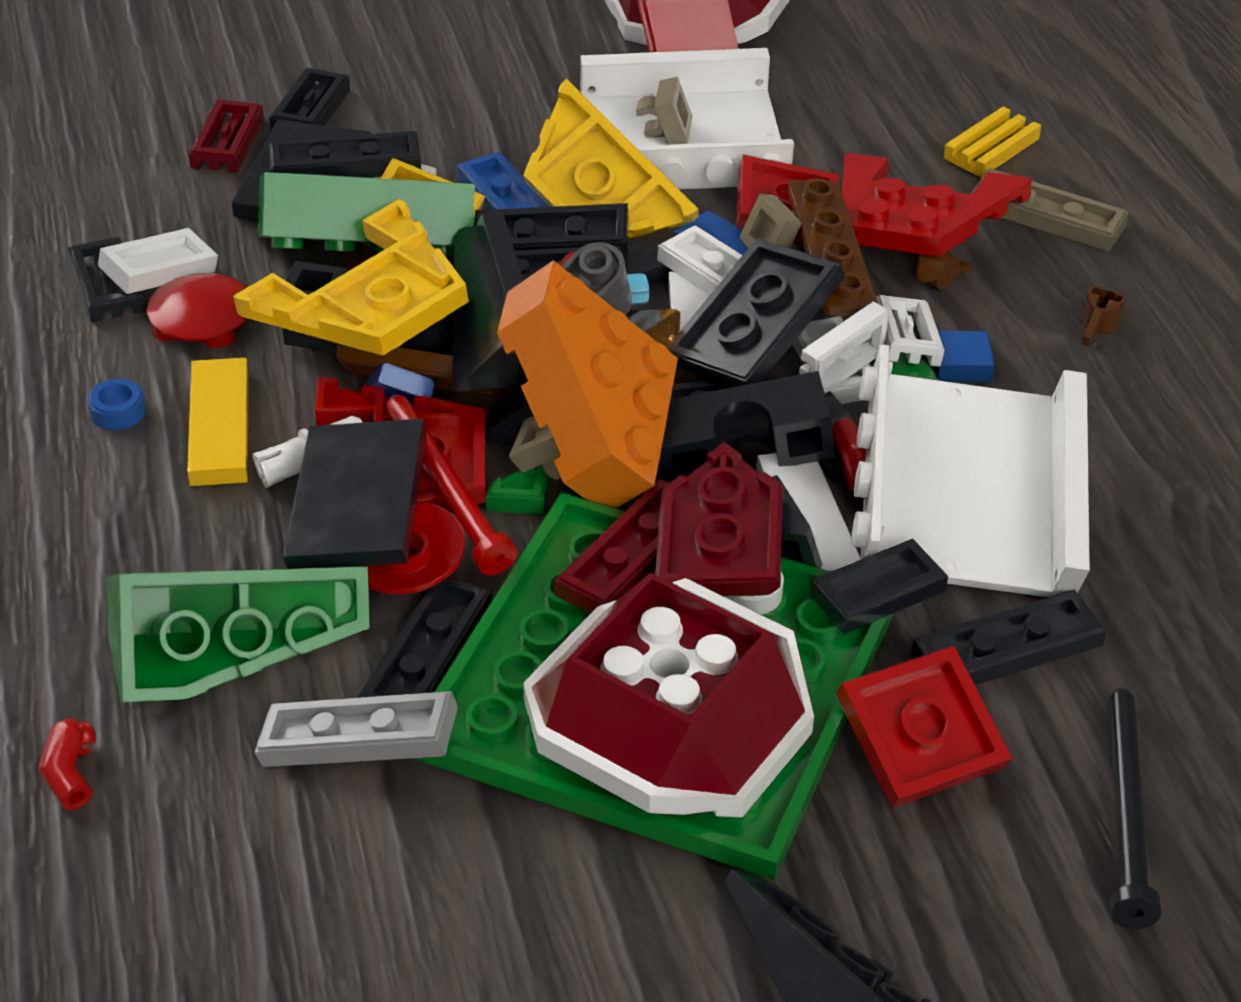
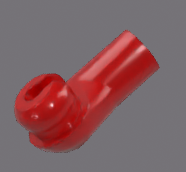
[832,418,866,499]
[38,718,96,811]

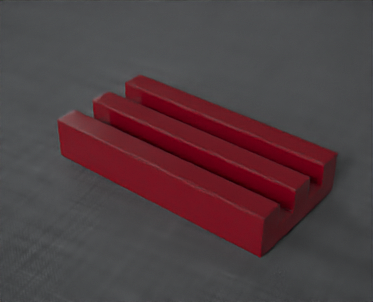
[189,100,264,173]

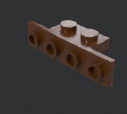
[787,178,878,321]

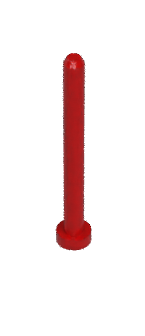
[387,395,517,575]

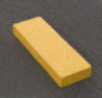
[187,358,249,486]

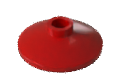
[360,502,466,595]

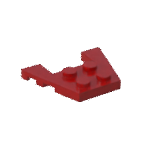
[842,153,1032,257]
[315,377,486,511]

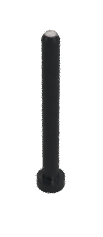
[1109,688,1161,929]

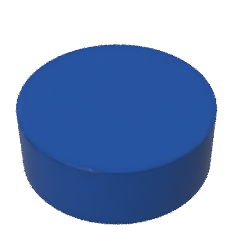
[87,379,146,430]

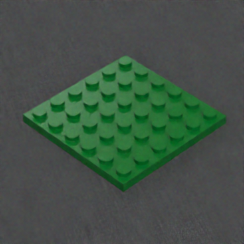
[411,492,894,880]

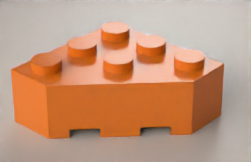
[497,260,678,508]

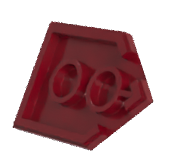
[655,442,783,597]

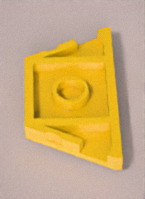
[523,79,699,240]

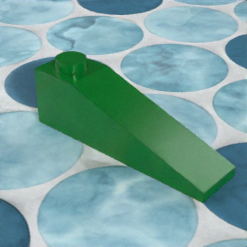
[107,567,370,702]

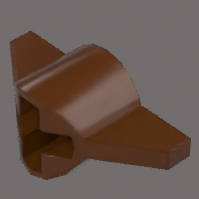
[912,252,972,290]
[1081,286,1126,347]

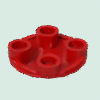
[146,273,248,348]

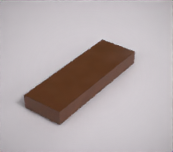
[336,344,508,399]

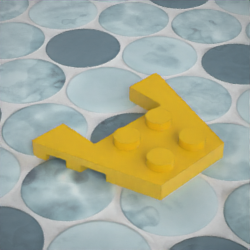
[233,199,469,356]

